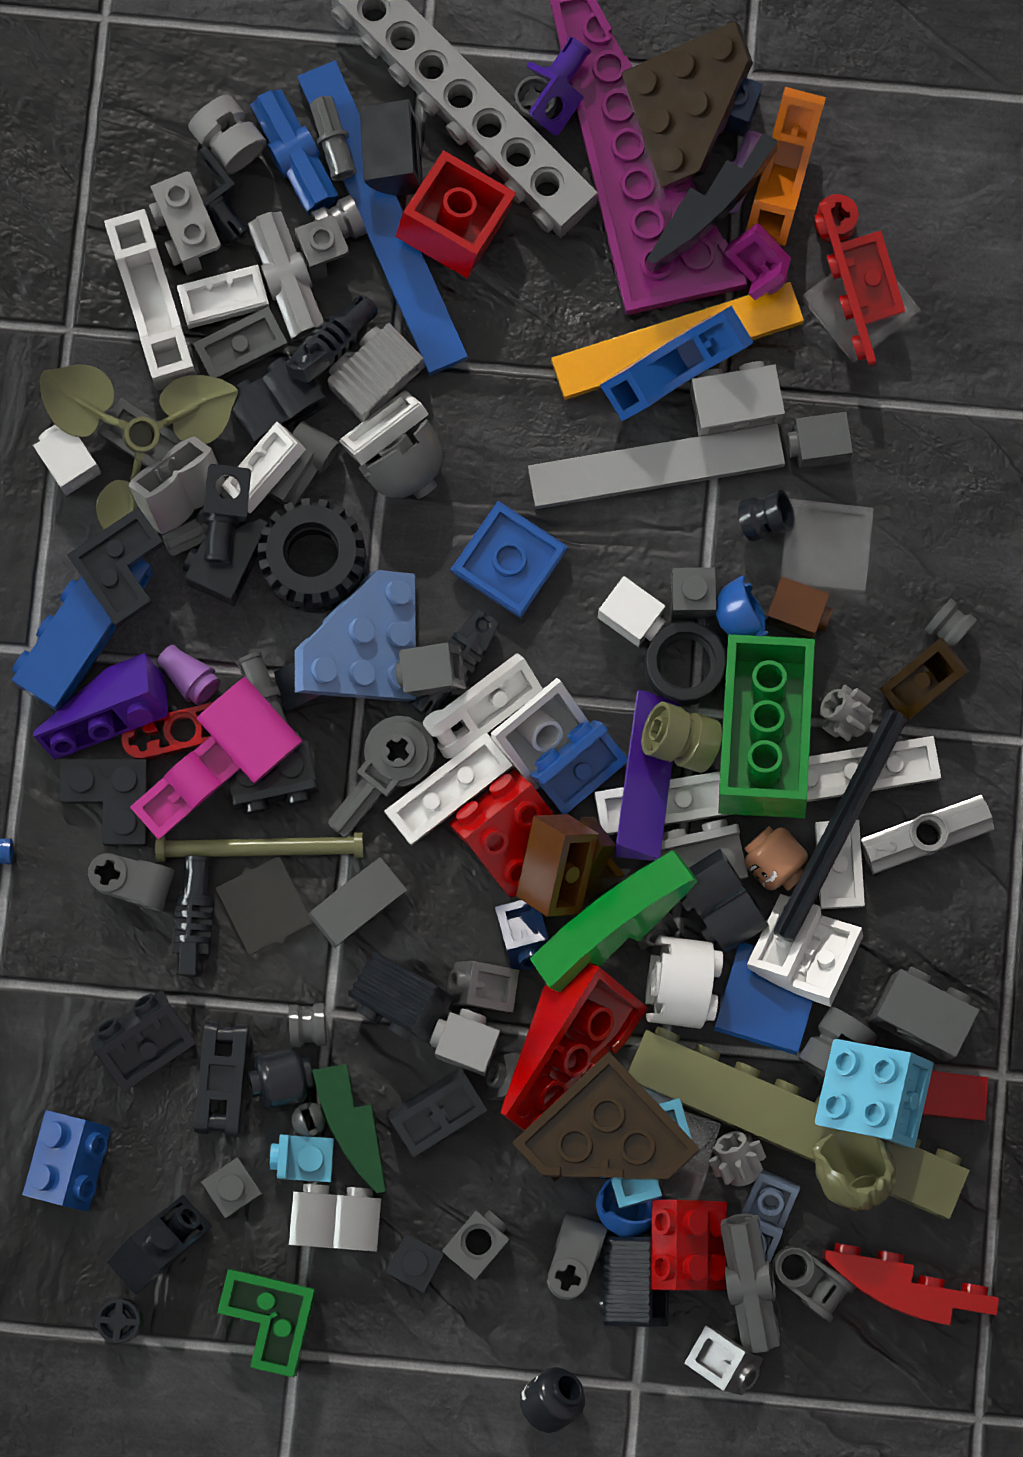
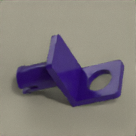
[526,36,592,135]

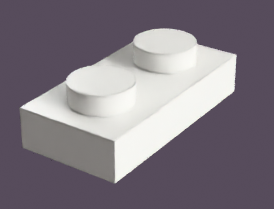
[815,820,865,909]

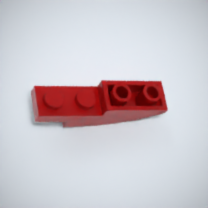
[822,1243,999,1325]

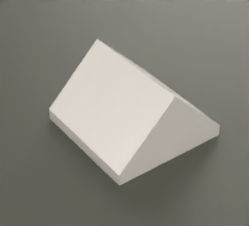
[491,678,589,789]

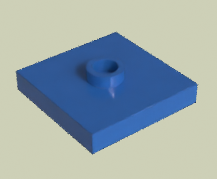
[450,501,568,619]

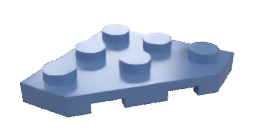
[295,570,416,702]

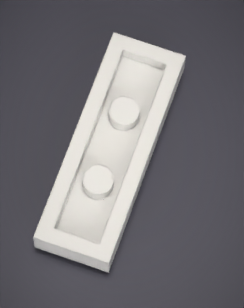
[385,732,513,846]

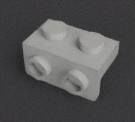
[149,171,221,275]

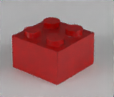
[395,150,516,279]

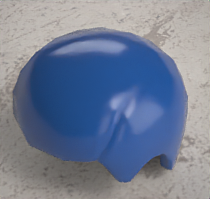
[716,575,768,636]
[596,1179,665,1237]

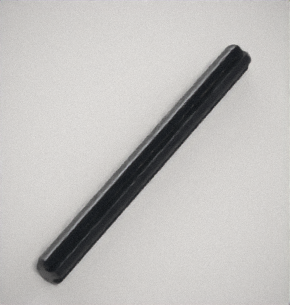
[774,709,907,942]

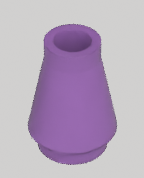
[157,645,220,705]

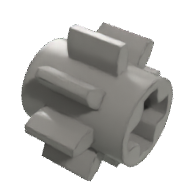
[820,685,874,741]
[709,1131,767,1186]

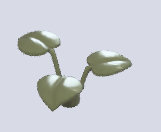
[40,364,238,534]

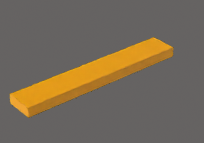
[551,282,804,400]

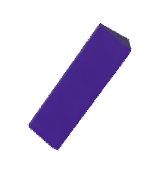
[616,690,680,861]

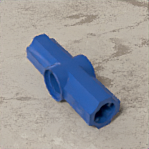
[250,89,339,215]

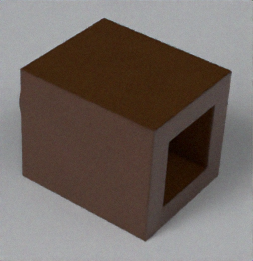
[765,576,833,639]

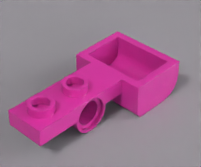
[130,676,303,840]

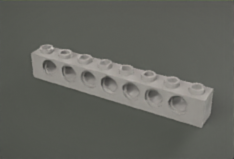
[331,0,598,238]

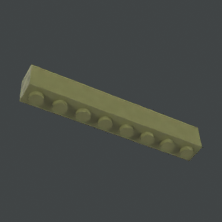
[628,1027,970,1219]

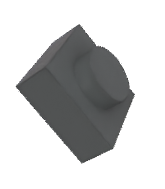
[201,1157,263,1218]

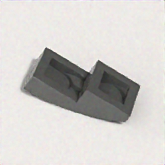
[308,857,407,948]

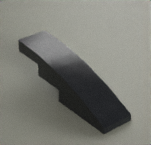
[647,132,778,273]

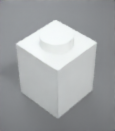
[33,425,101,496]
[597,576,666,647]

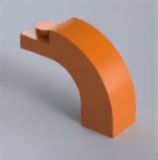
[746,87,826,246]

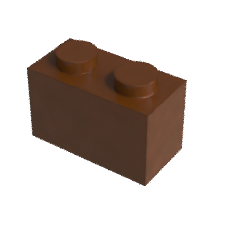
[516,814,599,917]

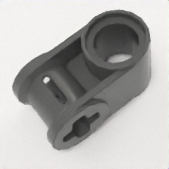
[88,853,175,912]
[547,1211,607,1300]
[771,1246,856,1323]

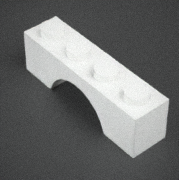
[104,209,196,391]

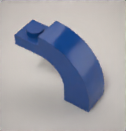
[600,305,753,421]

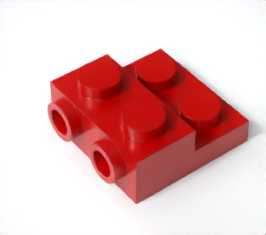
[651,1200,727,1290]

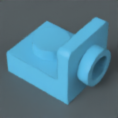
[270,1134,334,1182]

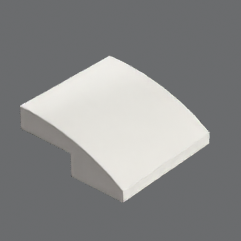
[747,894,863,1007]

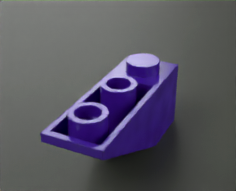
[33,653,169,760]

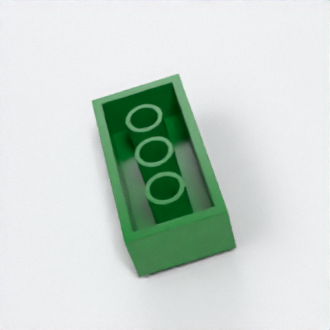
[718,634,815,818]

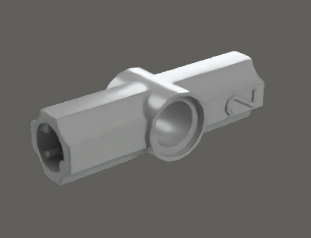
[248,211,324,342]
[860,795,995,875]

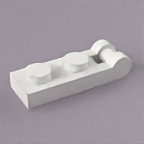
[423,653,543,758]

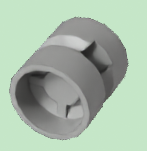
[188,94,267,175]

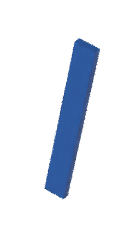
[297,60,468,376]

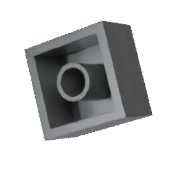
[868,967,979,1062]

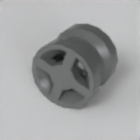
[924,598,977,650]
[289,1003,327,1048]

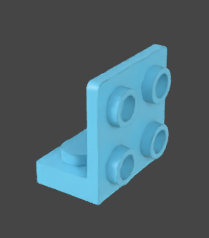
[815,1039,934,1149]

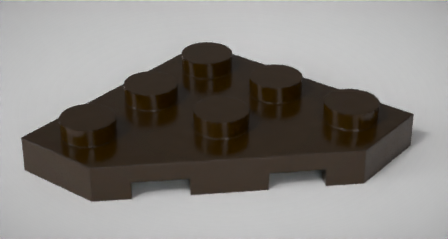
[621,21,753,190]
[512,1052,701,1181]

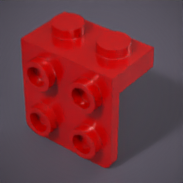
[448,770,554,897]

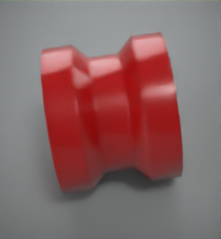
[814,194,859,243]

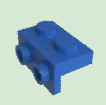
[530,720,628,814]
[22,1110,111,1211]

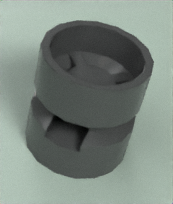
[798,1006,878,1078]

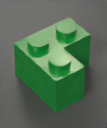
[217,1269,317,1378]

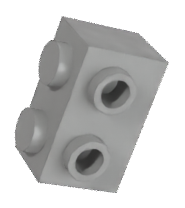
[690,361,785,436]
[430,1008,500,1077]

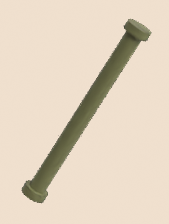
[155,832,364,862]

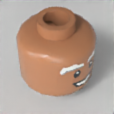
[744,826,808,891]

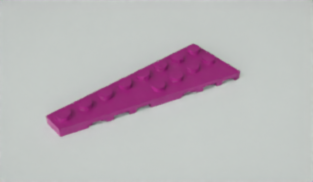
[549,0,747,315]

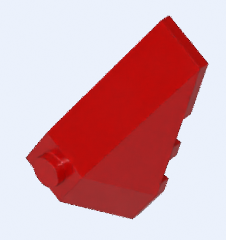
[500,963,648,1131]

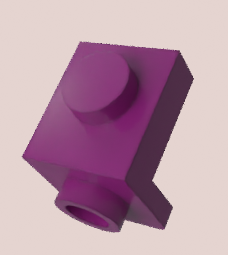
[724,223,791,300]

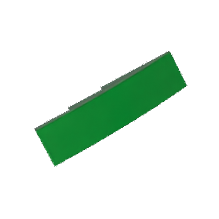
[530,850,698,993]

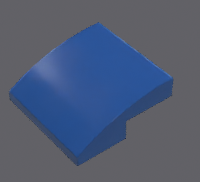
[713,942,813,1055]

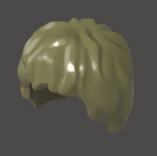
[813,1130,896,1211]

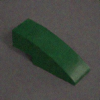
[312,1064,387,1194]

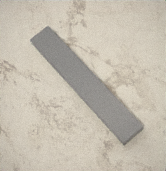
[528,423,785,509]

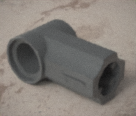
[267,421,340,507]

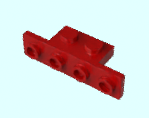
[814,200,906,368]

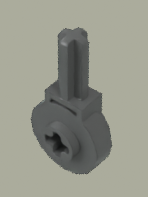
[328,716,437,837]

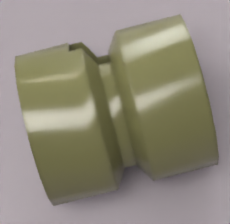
[641,702,722,773]

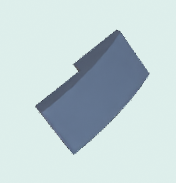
[741,1170,800,1262]

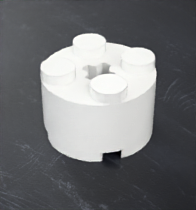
[645,935,723,1029]

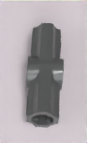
[720,1213,781,1353]

